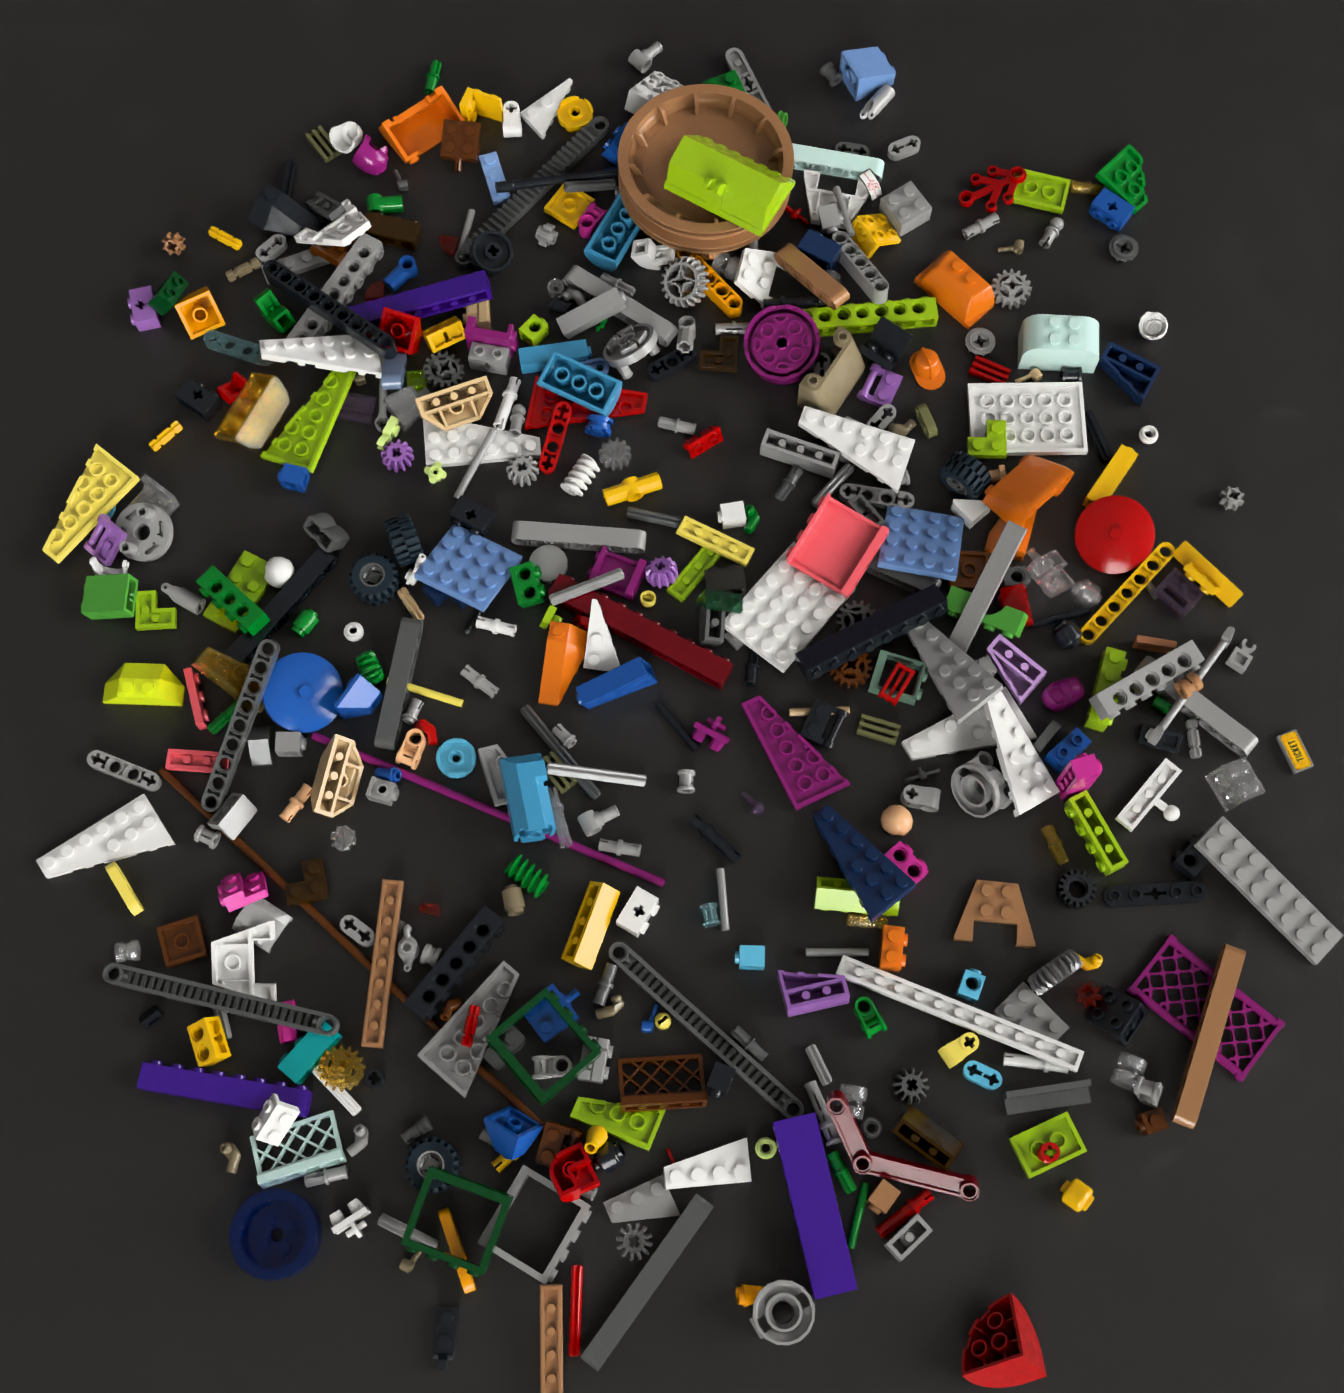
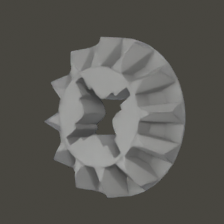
[965,328,995,356]

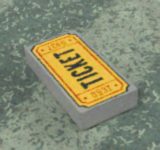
[1276,729,1314,774]

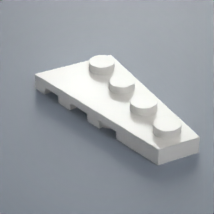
[663,1137,752,1190]

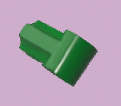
[366,193,404,215]

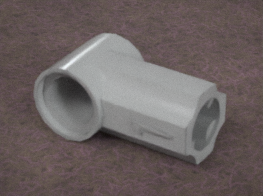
[677,316,696,353]

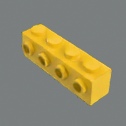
[561,881,620,970]

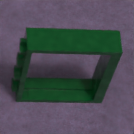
[486,987,601,1107]
[400,1165,514,1277]

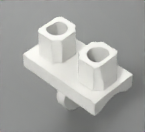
[329,1198,372,1238]

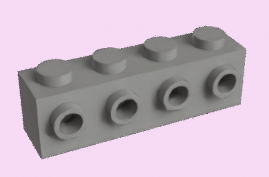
[760,428,840,479]

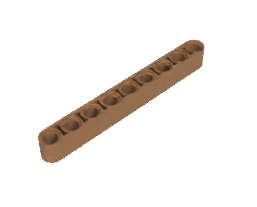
[1171,943,1246,1129]

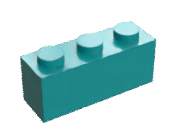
[277,1021,343,1085]

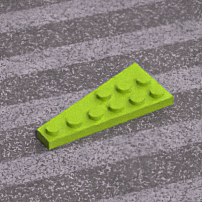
[260,370,357,473]

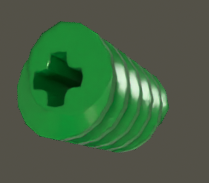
[504,854,549,898]

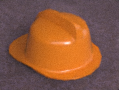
[909,347,945,390]

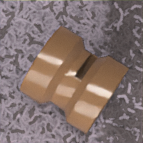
[1174,672,1203,699]

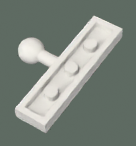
[1115,758,1182,832]

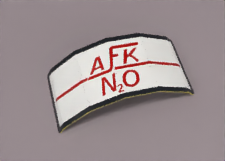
[858,168,883,202]

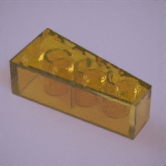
[191,647,264,714]

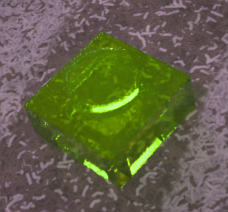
[406,370,427,392]

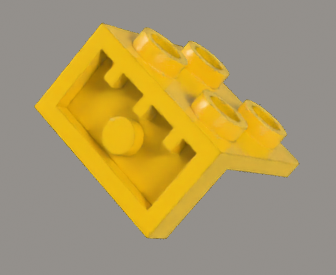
[459,87,503,122]
[846,213,901,259]

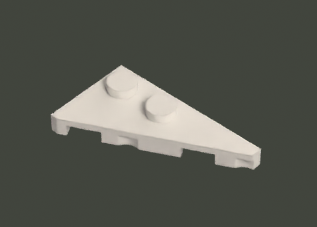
[520,78,573,139]
[583,598,620,671]

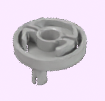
[603,323,660,380]
[115,502,174,562]

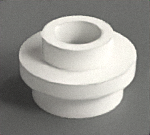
[1139,425,1158,444]
[344,622,364,642]

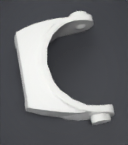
[89,557,129,575]

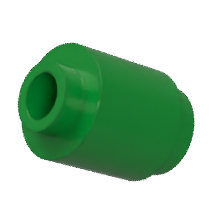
[290,608,319,638]

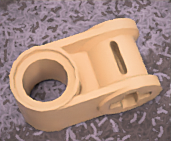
[395,728,427,770]

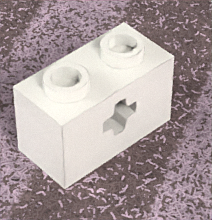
[616,886,660,938]

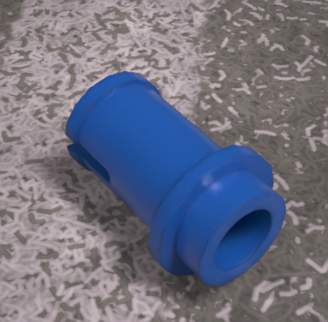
[374,767,402,783]

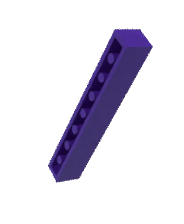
[342,270,493,335]
[136,1060,313,1118]

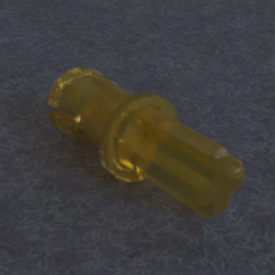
[1070,180,1107,196]
[1041,824,1069,865]

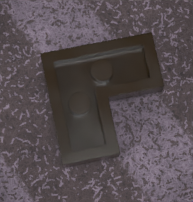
[699,334,739,373]
[284,858,329,906]

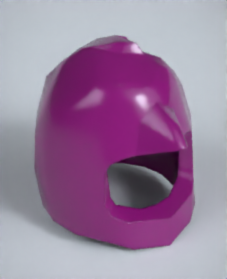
[352,134,389,176]

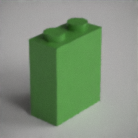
[81,573,139,620]

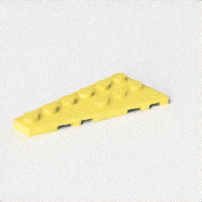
[42,444,140,564]

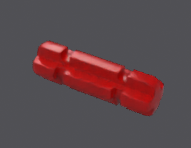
[461,1005,481,1047]

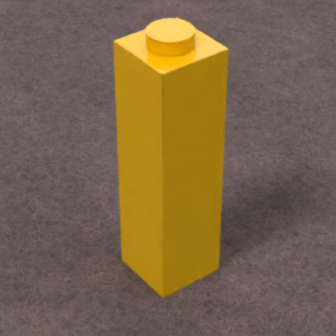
[1082,444,1138,507]

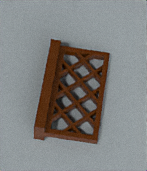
[617,1054,708,1113]

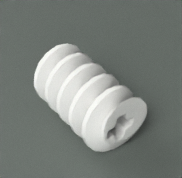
[560,454,600,497]

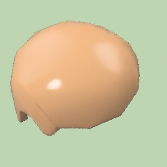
[880,805,913,836]

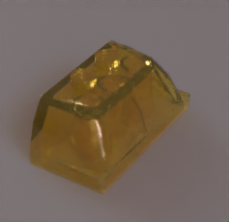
[214,372,290,448]

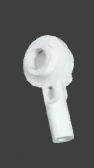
[404,553,426,586]

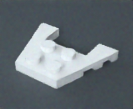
[803,169,869,230]
[294,199,371,247]
[734,248,784,309]
[211,920,277,1001]

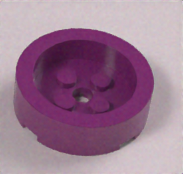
[744,304,821,385]

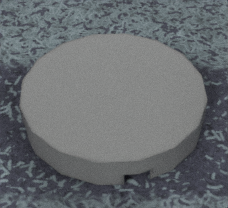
[529,545,568,583]

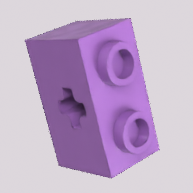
[127,285,161,332]

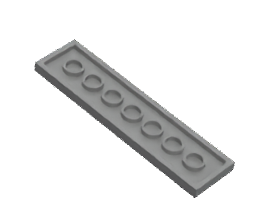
[1193,816,1344,965]

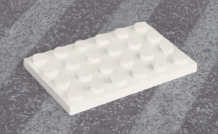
[967,382,1088,456]
[725,542,856,673]

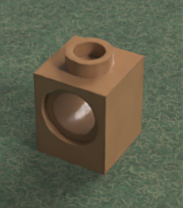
[866,1179,901,1215]

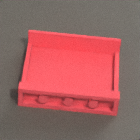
[786,493,889,599]

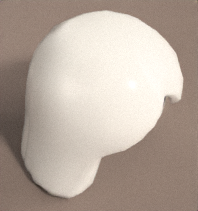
[329,121,363,154]

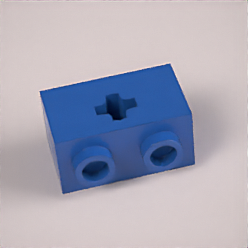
[1088,187,1135,233]
[1044,727,1092,774]

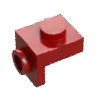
[216,371,249,405]

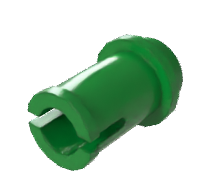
[1151,695,1173,714]

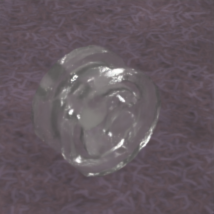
[547,279,564,298]

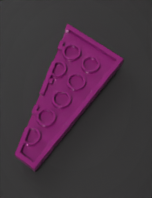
[741,695,850,811]

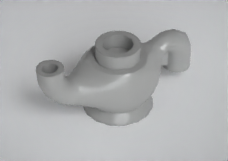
[397,924,420,972]

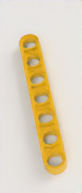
[1079,542,1175,645]

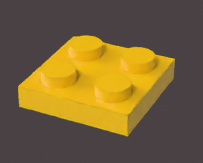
[544,184,595,230]

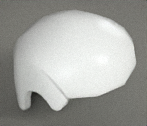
[1138,311,1168,340]
[264,557,295,588]

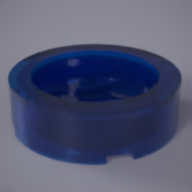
[229,1189,322,1281]

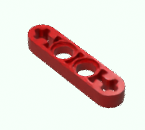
[539,401,572,475]

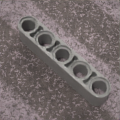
[832,231,889,304]

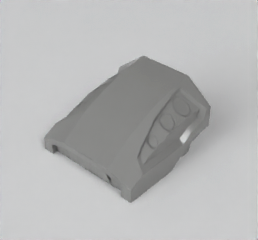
[232,899,293,953]

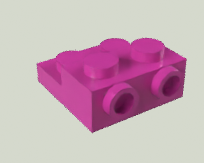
[217,871,269,912]

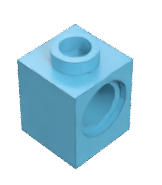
[735,945,765,970]
[955,968,986,1003]

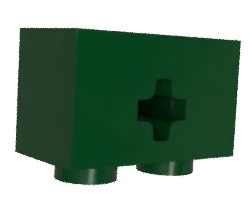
[147,271,189,316]

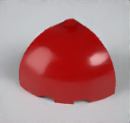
[961,1293,1047,1388]

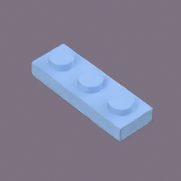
[479,151,511,205]

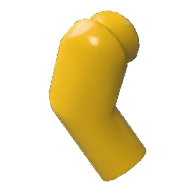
[1075,952,1103,971]

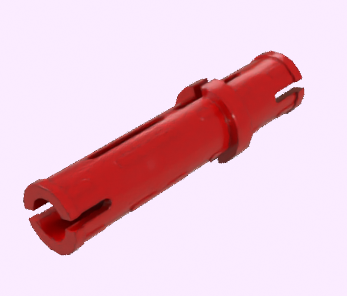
[875,1188,935,1239]

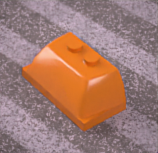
[914,250,995,330]

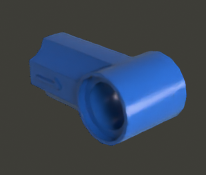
[383,255,418,292]

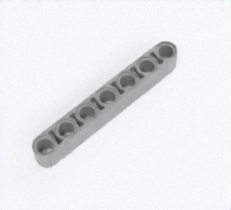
[562,265,678,347]
[511,521,647,554]
[1133,656,1259,758]

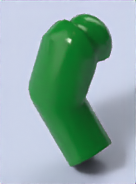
[743,504,760,534]

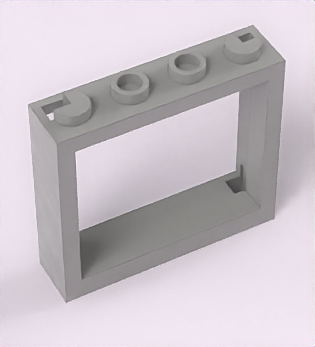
[477,1165,592,1284]

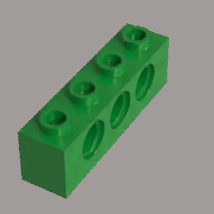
[196,565,270,637]

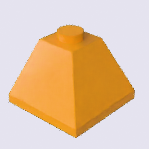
[174,286,226,340]

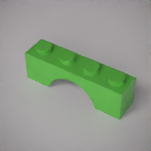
[947,586,1029,639]

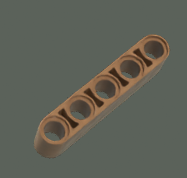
[774,243,850,310]

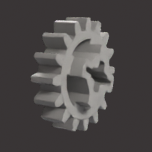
[991,269,1032,309]

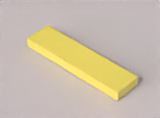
[676,515,755,567]

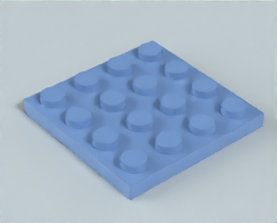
[877,506,964,581]
[414,524,523,612]

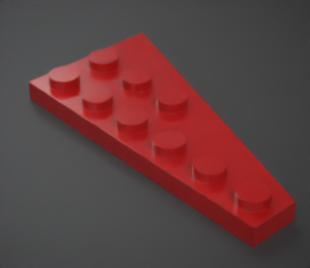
[525,376,648,430]

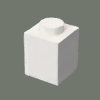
[717,501,746,529]

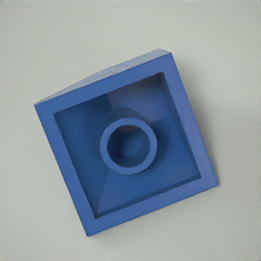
[484,1106,544,1161]

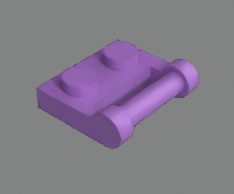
[857,363,903,410]
[83,514,127,567]

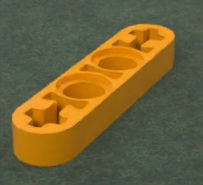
[438,1207,476,1294]

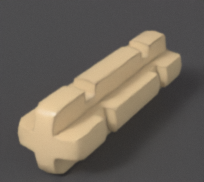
[397,587,424,620]

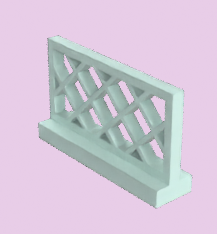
[250,1110,347,1189]

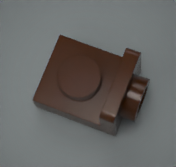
[1135,1107,1169,1136]

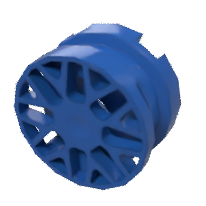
[584,414,613,438]

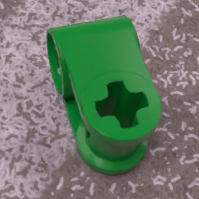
[853,996,887,1040]

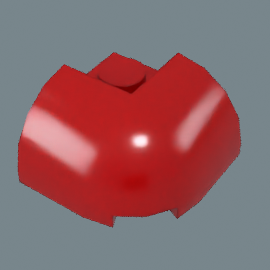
[549,1142,600,1202]

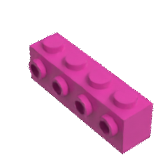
[1055,753,1102,801]

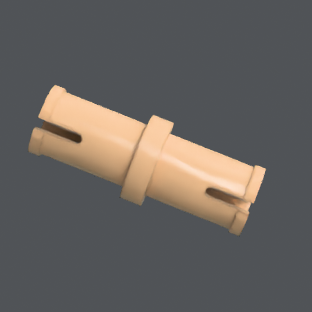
[279,783,312,823]

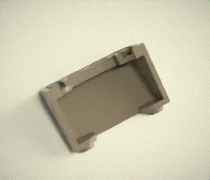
[797,326,865,415]

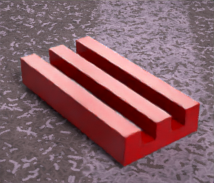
[968,355,1011,383]
[878,662,916,706]

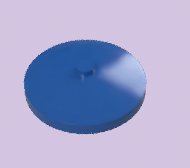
[262,652,344,733]

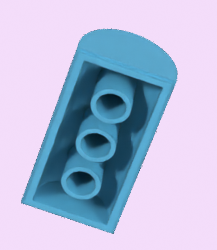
[584,192,640,271]
[536,350,622,417]

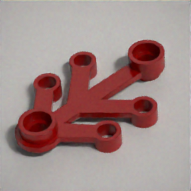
[959,165,1027,213]

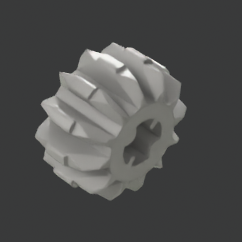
[506,454,539,487]

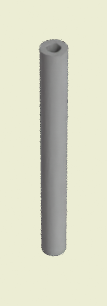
[453,429,497,499]

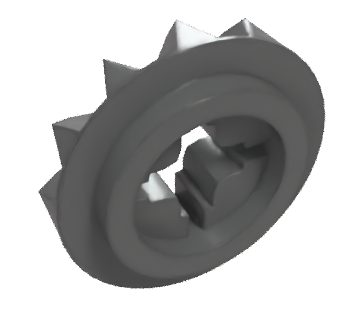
[1108,235,1139,263]

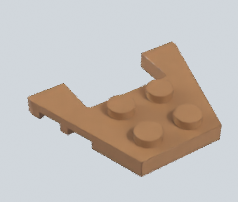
[953,880,1035,948]

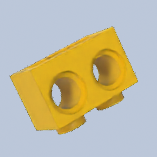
[422,316,466,353]
[187,1016,231,1067]

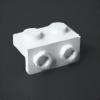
[252,1093,300,1146]

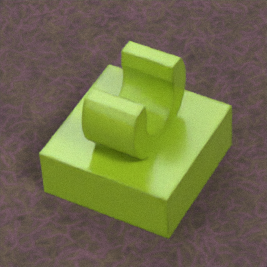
[539,605,563,630]

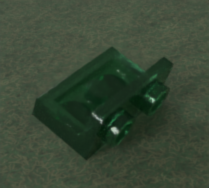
[697,589,743,614]

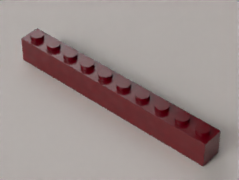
[548,574,733,690]

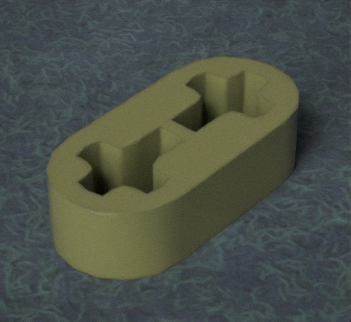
[915,403,938,439]

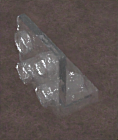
[126,474,180,530]
[1205,757,1266,812]

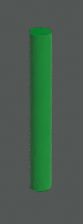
[847,1182,870,1249]

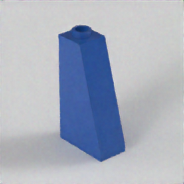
[576,656,658,709]

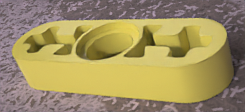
[105,861,144,916]

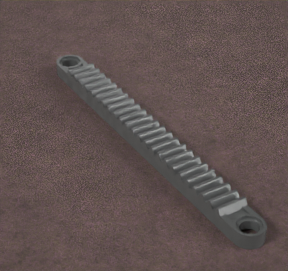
[454,116,609,269]
[608,942,804,1119]
[102,963,340,1037]

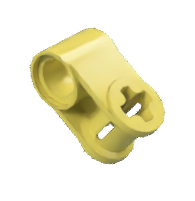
[937,1032,979,1069]

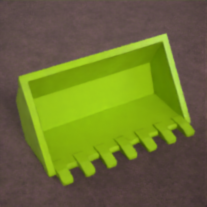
[664,135,795,237]

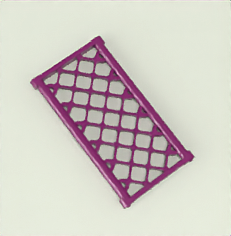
[1126,934,1285,1082]

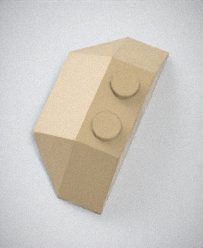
[414,376,493,431]
[310,734,364,818]

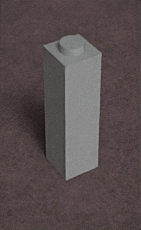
[556,287,628,339]

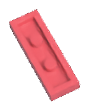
[183,667,210,730]
[165,748,229,773]

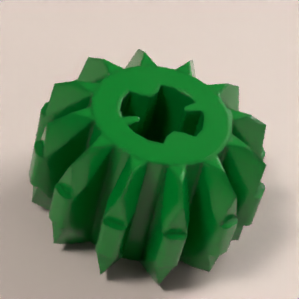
[356,650,385,685]

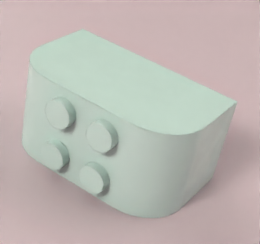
[1018,314,1099,373]

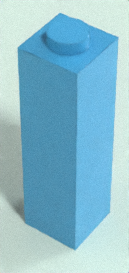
[518,339,592,374]

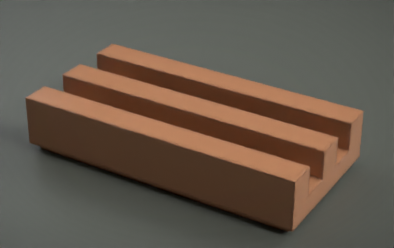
[1132,635,1177,654]

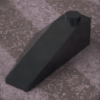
[248,183,327,237]

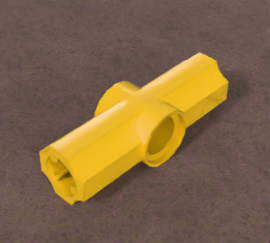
[602,472,663,506]

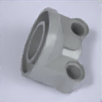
[951,751,1013,818]
[749,1280,815,1345]

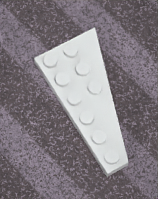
[259,335,382,378]
[798,406,915,494]
[423,419,541,467]
[901,687,1037,761]
[983,691,1060,817]
[36,794,176,879]

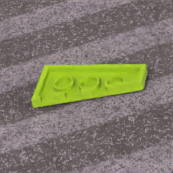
[570,1097,665,1151]

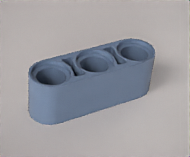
[381,352,407,390]

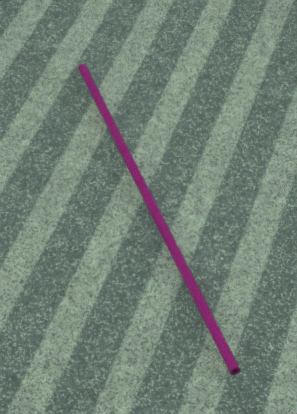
[311,732,665,887]

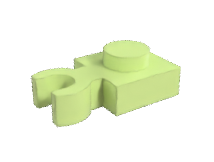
[376,415,400,451]

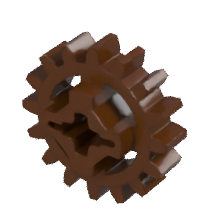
[829,653,873,689]

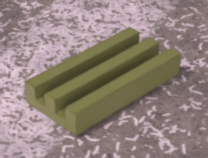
[305,125,341,163]
[856,714,901,746]
[543,751,578,794]

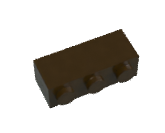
[365,211,423,252]
[892,1105,964,1172]

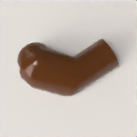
[440,998,464,1021]

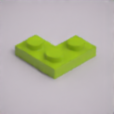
[967,420,1007,459]
[135,590,177,631]

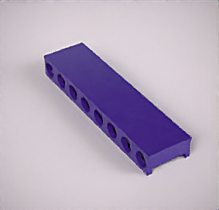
[772,1112,858,1300]

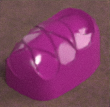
[1042,677,1085,713]

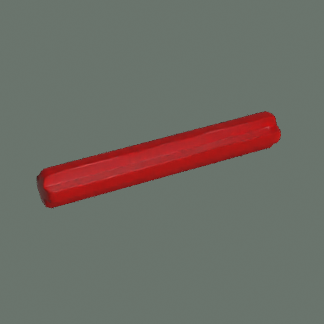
[568,1265,583,1357]

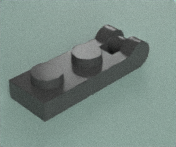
[305,191,346,221]

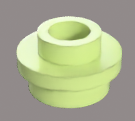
[755,1137,777,1159]

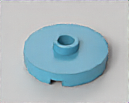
[436,738,477,779]

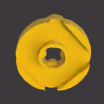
[557,96,593,133]

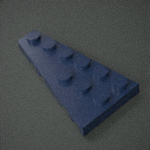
[813,804,916,923]

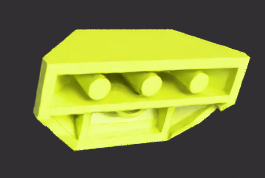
[103,663,185,706]

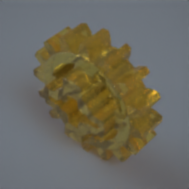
[318,1045,366,1092]

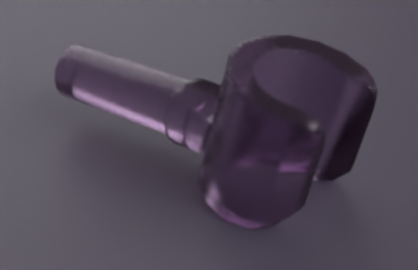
[741,791,764,817]

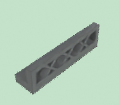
[1002,1079,1092,1116]

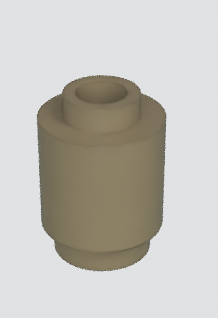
[501,884,525,916]

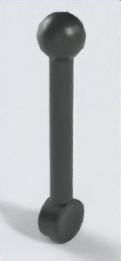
[463,606,489,635]

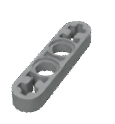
[839,483,915,509]
[87,750,162,792]

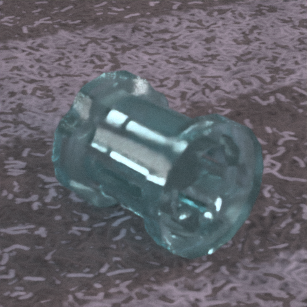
[699,902,721,928]

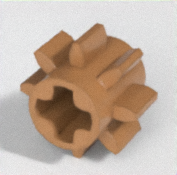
[162,232,186,255]

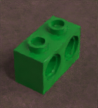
[509,561,547,608]

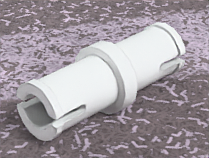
[476,616,517,637]

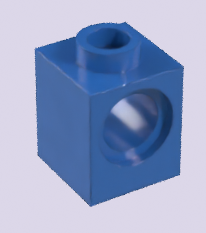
[278,463,310,493]

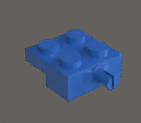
[524,983,580,1044]

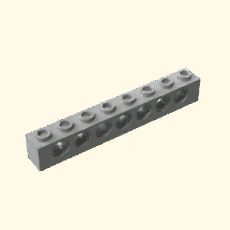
[286,233,384,364]

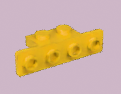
[1173,541,1243,607]

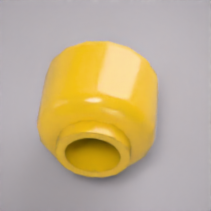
[1060,1179,1094,1212]

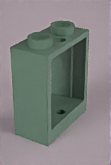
[868,650,928,706]

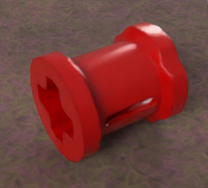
[1037,1142,1060,1163]

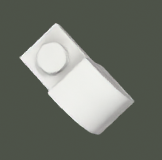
[631,238,676,270]

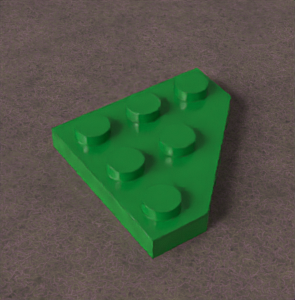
[1095,144,1148,215]

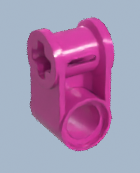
[578,202,608,239]

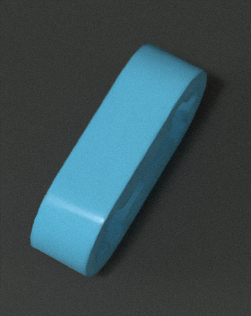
[962,1060,1002,1090]

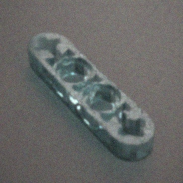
[203,330,273,366]

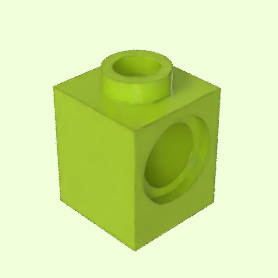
[519,314,549,347]

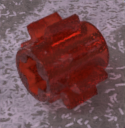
[1075,980,1102,1008]

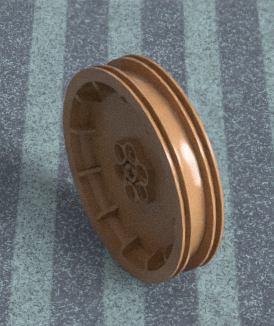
[618,84,794,254]

